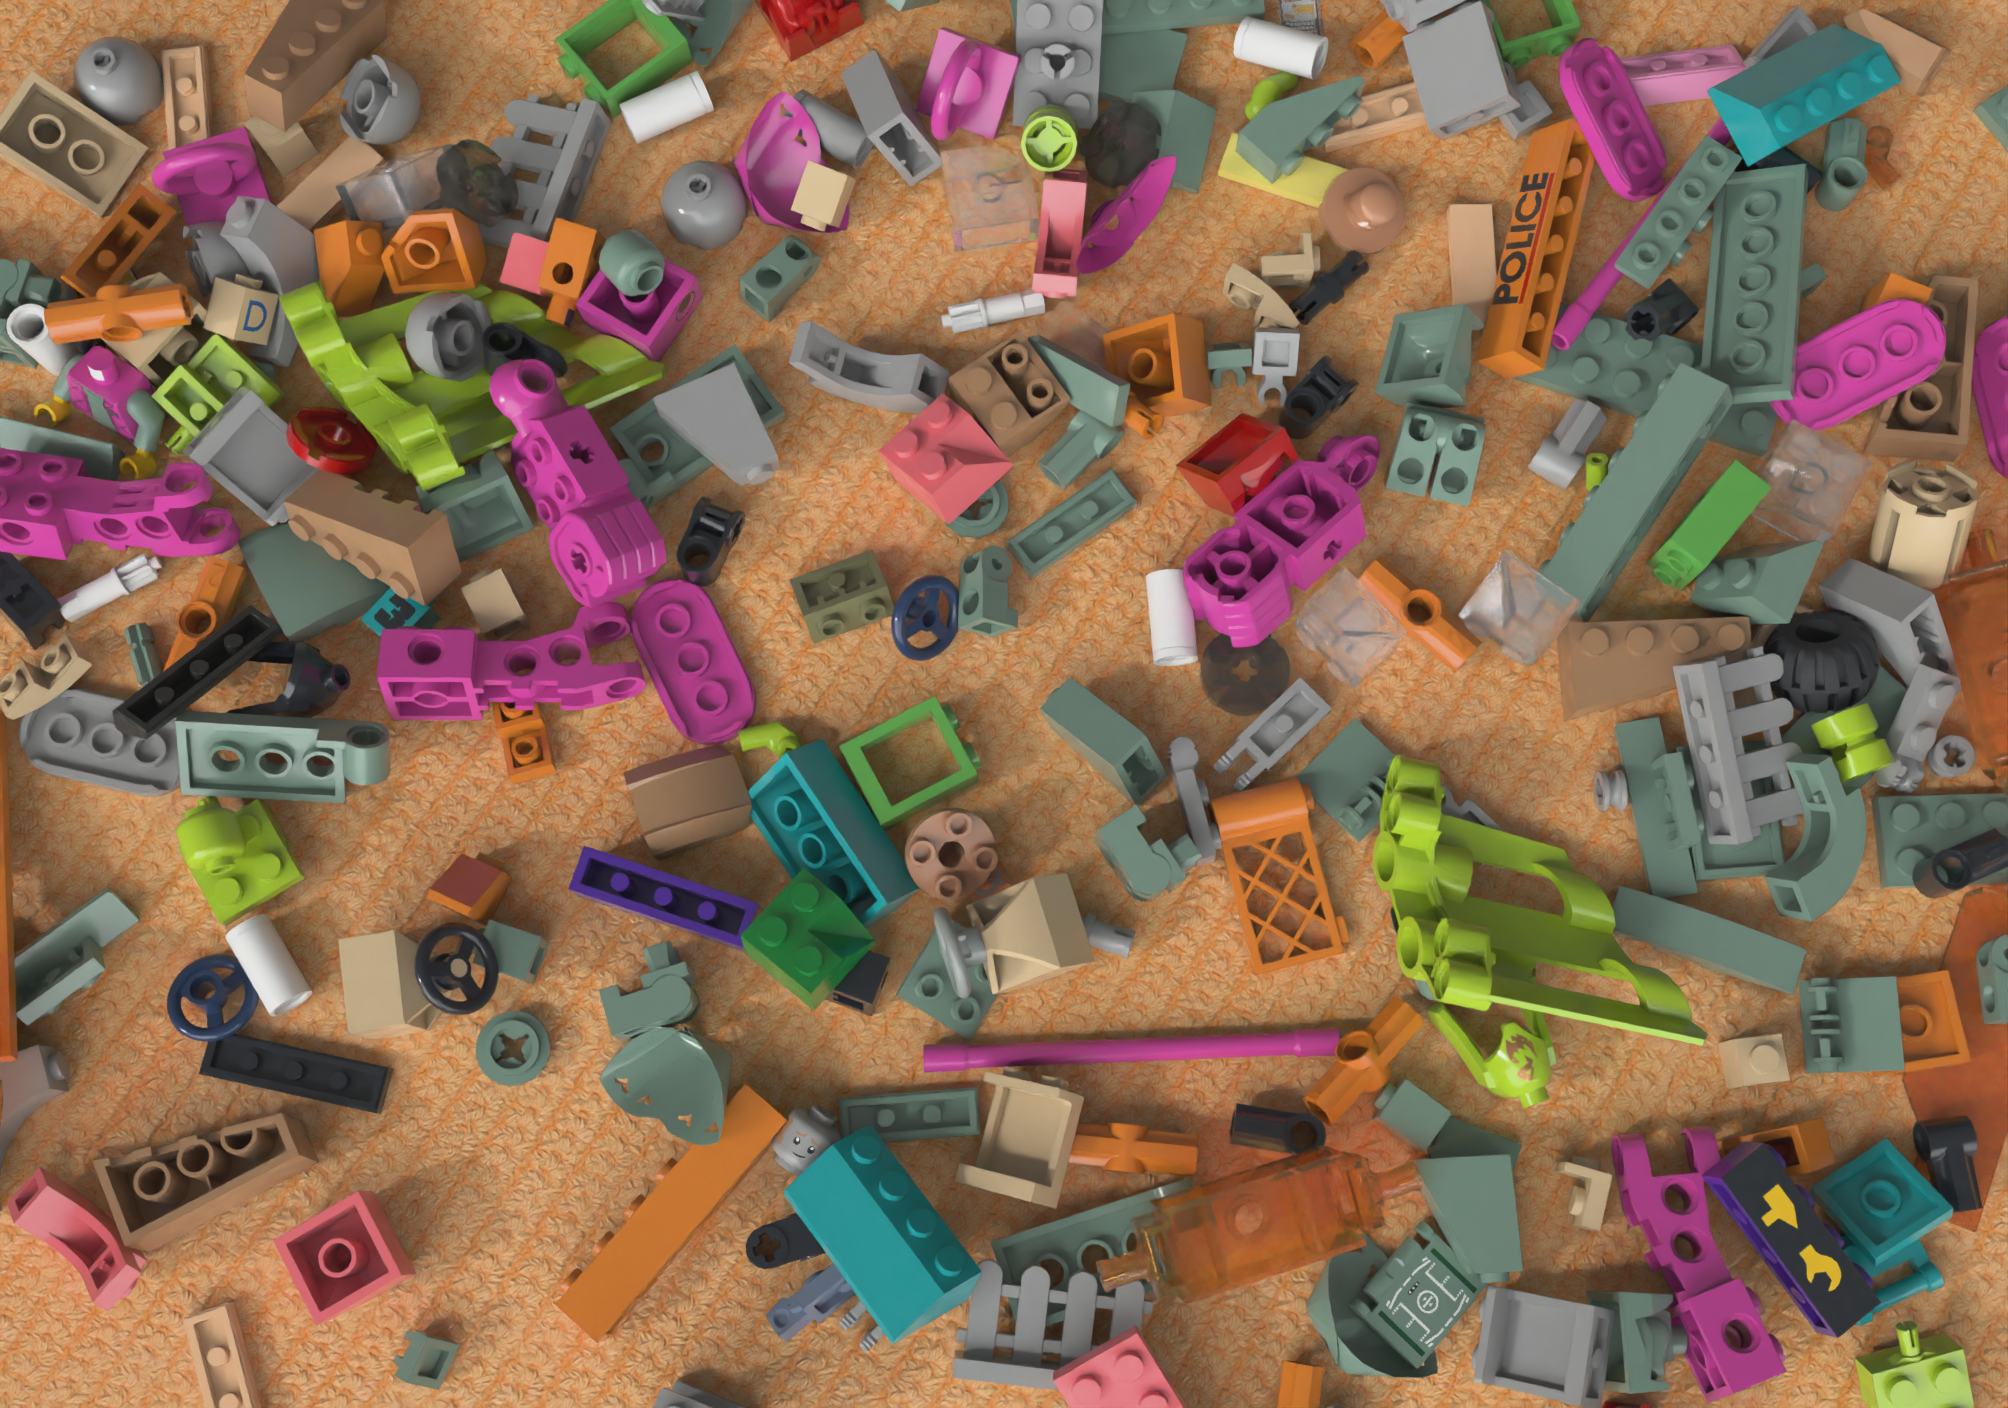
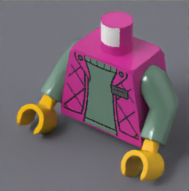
[34,346,168,481]

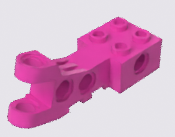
[0,448,241,560]
[377,601,646,720]
[1612,1126,1787,1404]

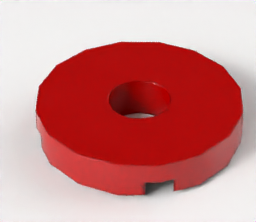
[286,406,377,475]

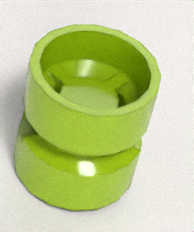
[1021,104,1078,172]
[1811,703,1895,784]

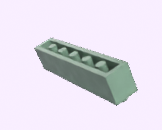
[1533,362,1734,622]

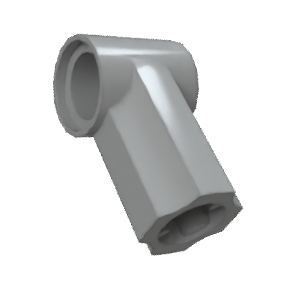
[1527,399,1607,491]

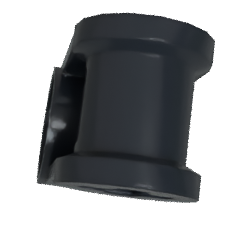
[482,322,568,388]
[1278,355,1359,440]
[676,496,745,587]
[746,1212,826,1269]

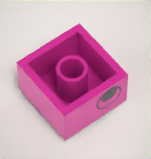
[576,258,704,362]

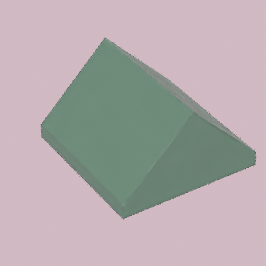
[1116,89,1216,194]

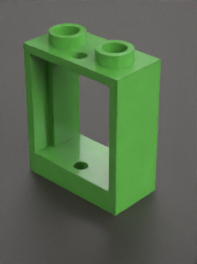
[556,0,693,119]
[1466,0,1582,68]
[1646,459,1772,591]
[839,696,982,831]

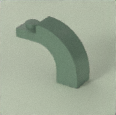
[1764,753,1866,922]

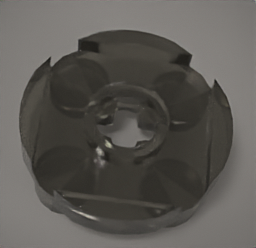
[1079,99,1161,189]
[436,139,518,228]
[1199,633,1290,716]

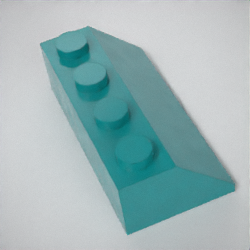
[1707,24,1902,166]
[748,739,921,929]
[783,1124,982,1345]

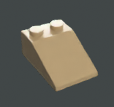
[0,70,149,218]

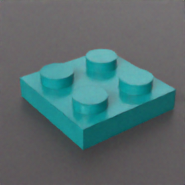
[1810,1138,1953,1267]

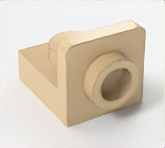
[1257,231,1320,289]
[1555,1156,1613,1231]

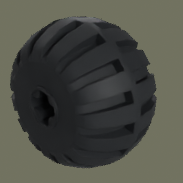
[1763,611,1880,713]

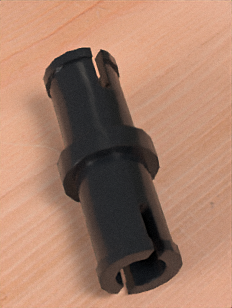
[1289,250,1369,325]

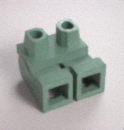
[0,259,65,369]
[1383,401,1486,506]
[1094,804,1202,902]
[599,941,700,1043]

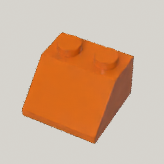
[1103,312,1212,417]

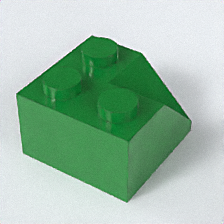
[740,868,876,1011]

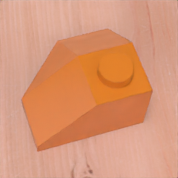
[381,208,489,294]

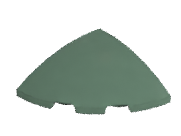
[238,523,390,642]

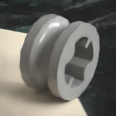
[1926,735,1975,779]
[1594,770,1627,812]

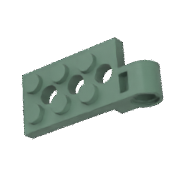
[609,344,786,510]
[175,711,390,803]
[991,1176,1208,1326]

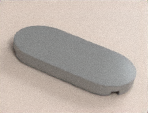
[19,687,181,797]

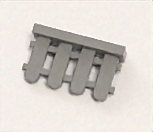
[465,94,611,248]
[1672,646,1804,845]
[952,1259,1153,1390]

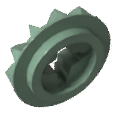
[944,480,1009,540]
[476,1011,551,1086]

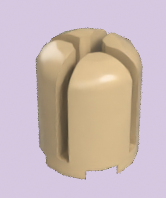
[1868,460,1979,590]

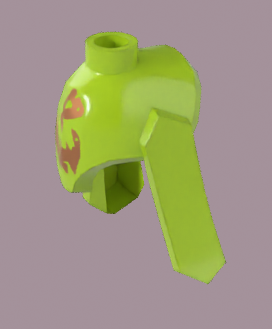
[1427,969,1557,1109]

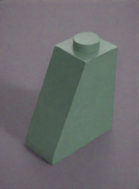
[1040,677,1168,806]
[1408,1154,1523,1283]

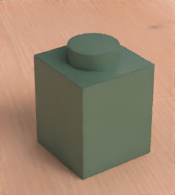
[472,919,550,985]
[1372,1079,1452,1152]

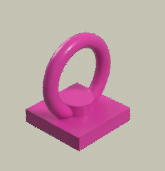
[916,27,1022,141]
[152,127,274,225]

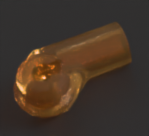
[1864,126,1901,190]

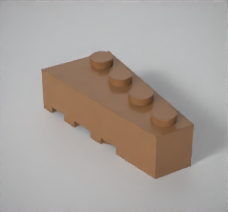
[244,0,387,132]
[1863,275,1979,462]
[284,469,462,607]
[1556,617,1752,722]
[93,1113,319,1252]

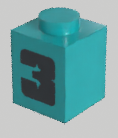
[361,587,441,637]

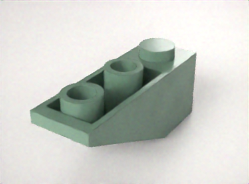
[1235,75,1365,184]

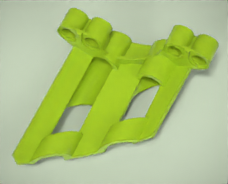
[278,280,667,492]
[1373,755,1708,1046]

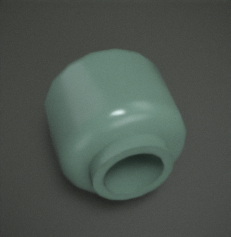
[599,229,665,296]

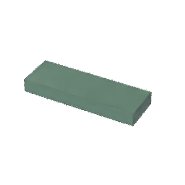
[1028,335,1130,427]
[1006,468,1138,580]
[838,1087,981,1143]

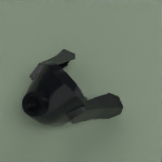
[226,641,350,718]

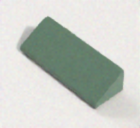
[0,417,126,481]

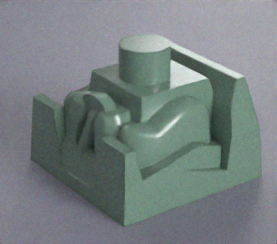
[1375,304,1484,409]
[415,449,534,563]
[1586,1291,1687,1394]

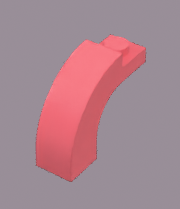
[1032,169,1088,298]
[7,1166,147,1311]

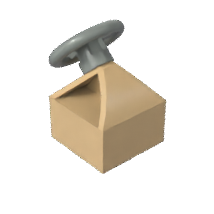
[934,873,1095,998]

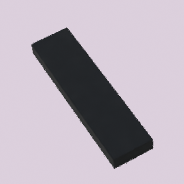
[199,1034,393,1114]

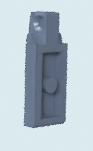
[765,1263,855,1342]

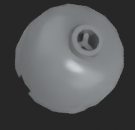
[74,37,164,126]
[340,55,422,145]
[661,160,748,250]
[183,221,251,307]
[405,292,491,382]

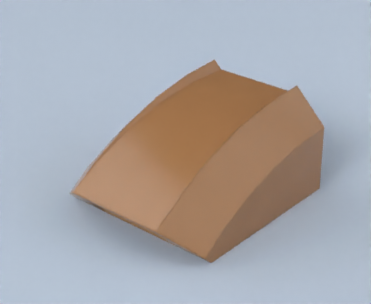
[1843,8,1952,96]
[624,745,752,861]

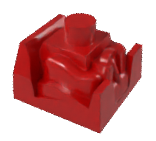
[754,0,864,62]
[1176,413,1299,518]

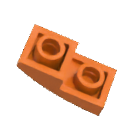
[492,702,557,785]

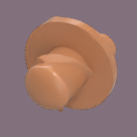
[1318,167,1405,256]
[905,807,998,901]

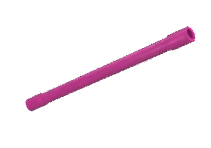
[1551,117,1732,350]
[923,1028,1340,1073]

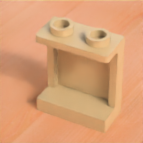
[955,1067,1084,1209]

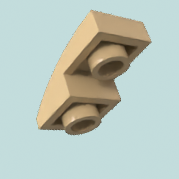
[1222,263,1299,329]
[0,634,92,720]

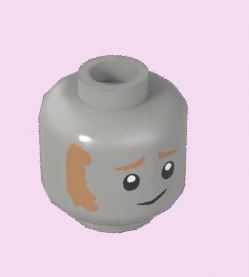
[772,1104,841,1176]

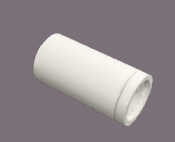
[1234,16,1328,80]
[619,71,714,144]
[6,304,81,376]
[1146,569,1198,666]
[225,914,313,1016]

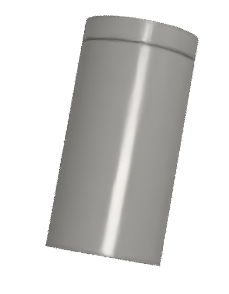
[783,89,874,169]

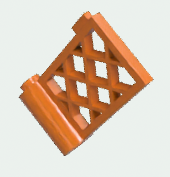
[1208,777,1350,976]

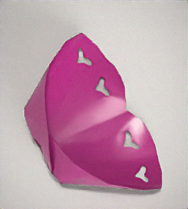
[734,91,849,233]
[1075,155,1176,274]

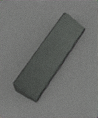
[112,605,283,739]

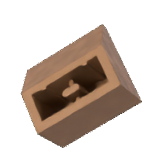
[948,330,1071,457]

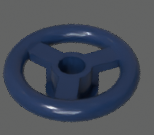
[891,575,959,661]
[167,954,259,1042]

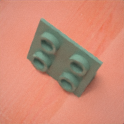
[1297,718,1405,843]
[896,920,998,1041]
[1799,976,1905,1074]

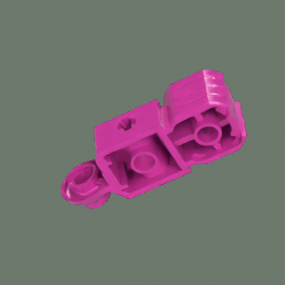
[489,359,666,608]
[1183,434,1380,647]

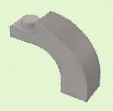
[789,321,950,413]

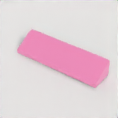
[1619,44,1747,106]

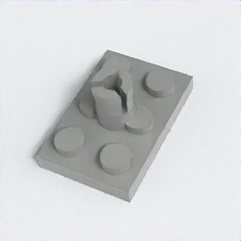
[1013,0,1103,129]

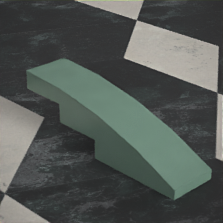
[1612,885,1807,995]

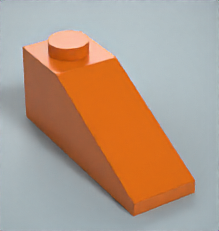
[60,183,176,298]

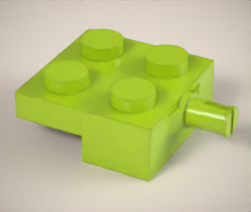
[151,333,286,455]
[177,796,306,926]
[1855,1321,1974,1408]

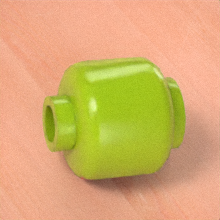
[176,803,246,875]

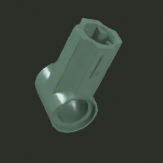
[1815,118,1868,211]
[1038,410,1125,490]

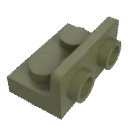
[790,549,894,643]

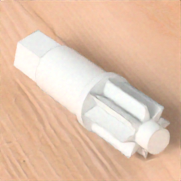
[941,289,1045,334]
[57,553,163,622]

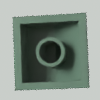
[1690,540,1824,625]

